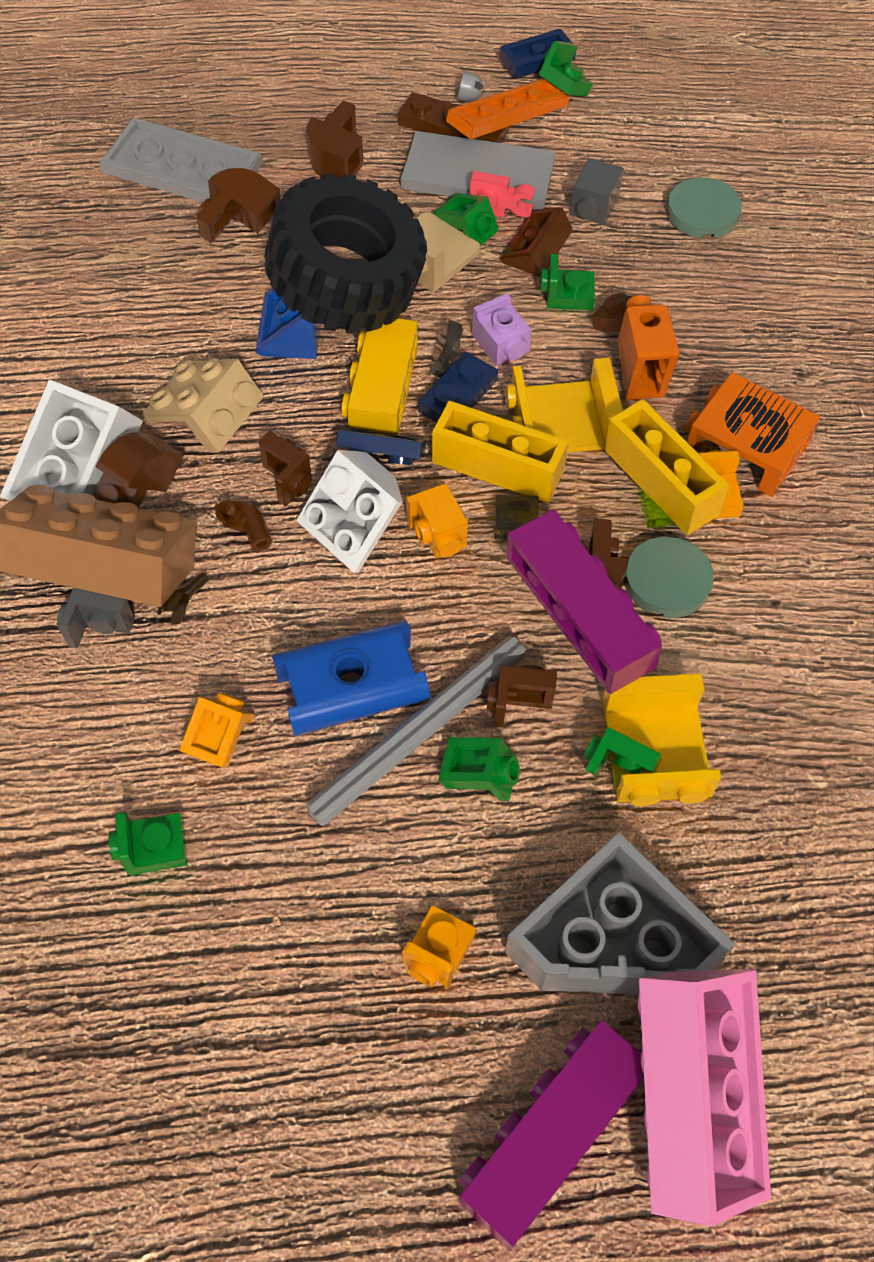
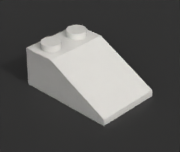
[0,379,143,501]

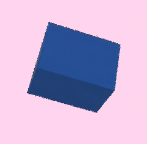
[255,288,321,359]

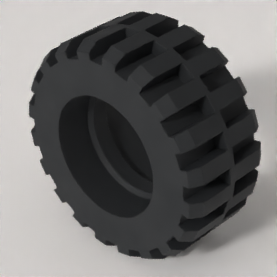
[264,174,427,333]

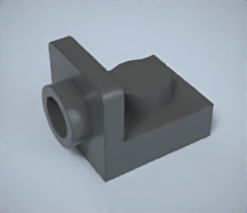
[57,588,135,648]

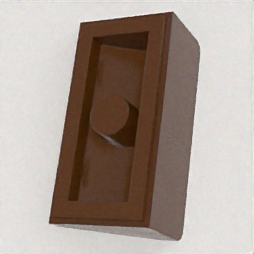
[500,207,572,276]

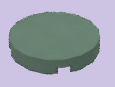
[667,177,742,238]
[624,536,714,619]

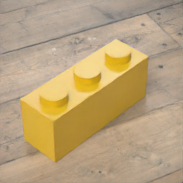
[342,319,418,435]
[605,399,729,536]
[432,401,569,503]

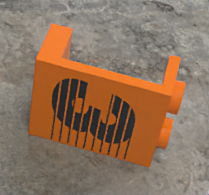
[685,372,821,497]

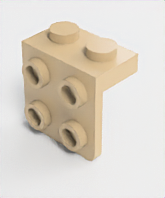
[417,212,480,293]
[142,359,264,453]

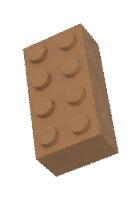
[0,485,196,607]

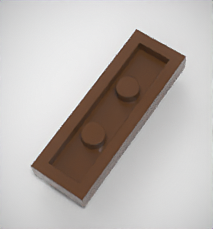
[398,92,509,143]

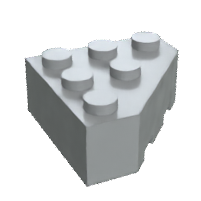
[505,832,736,995]

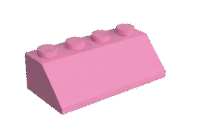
[638,969,771,1227]

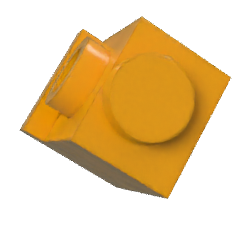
[406,483,468,559]

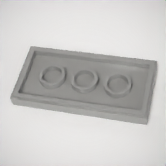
[99,117,263,202]
[401,131,556,210]

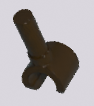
[157,573,209,625]

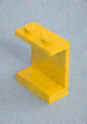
[505,358,623,453]
[602,673,721,807]

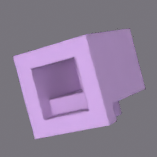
[472,293,532,366]

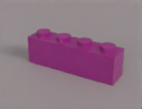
[507,509,663,695]
[458,1020,644,1252]

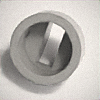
[457,71,484,102]

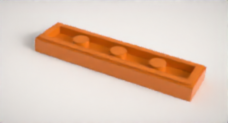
[446,78,570,139]

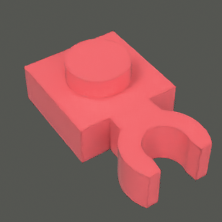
[470,171,535,218]

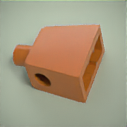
[618,295,680,400]

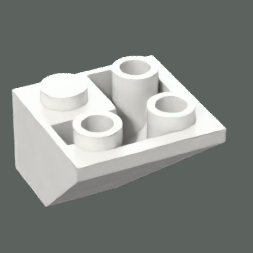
[296,450,403,573]

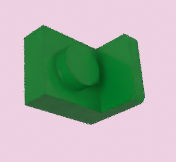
[539,41,593,96]
[433,193,498,246]
[540,254,595,311]
[583,727,662,778]
[438,737,520,801]
[108,812,188,876]

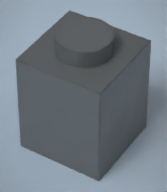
[570,158,624,225]

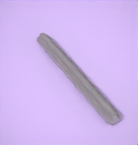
[306,636,526,826]

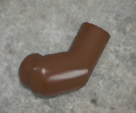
[215,499,272,551]

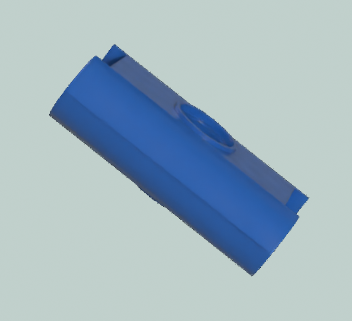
[272,620,430,737]

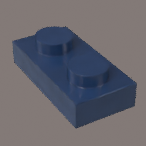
[500,28,576,78]
[418,352,498,422]
[336,427,427,465]

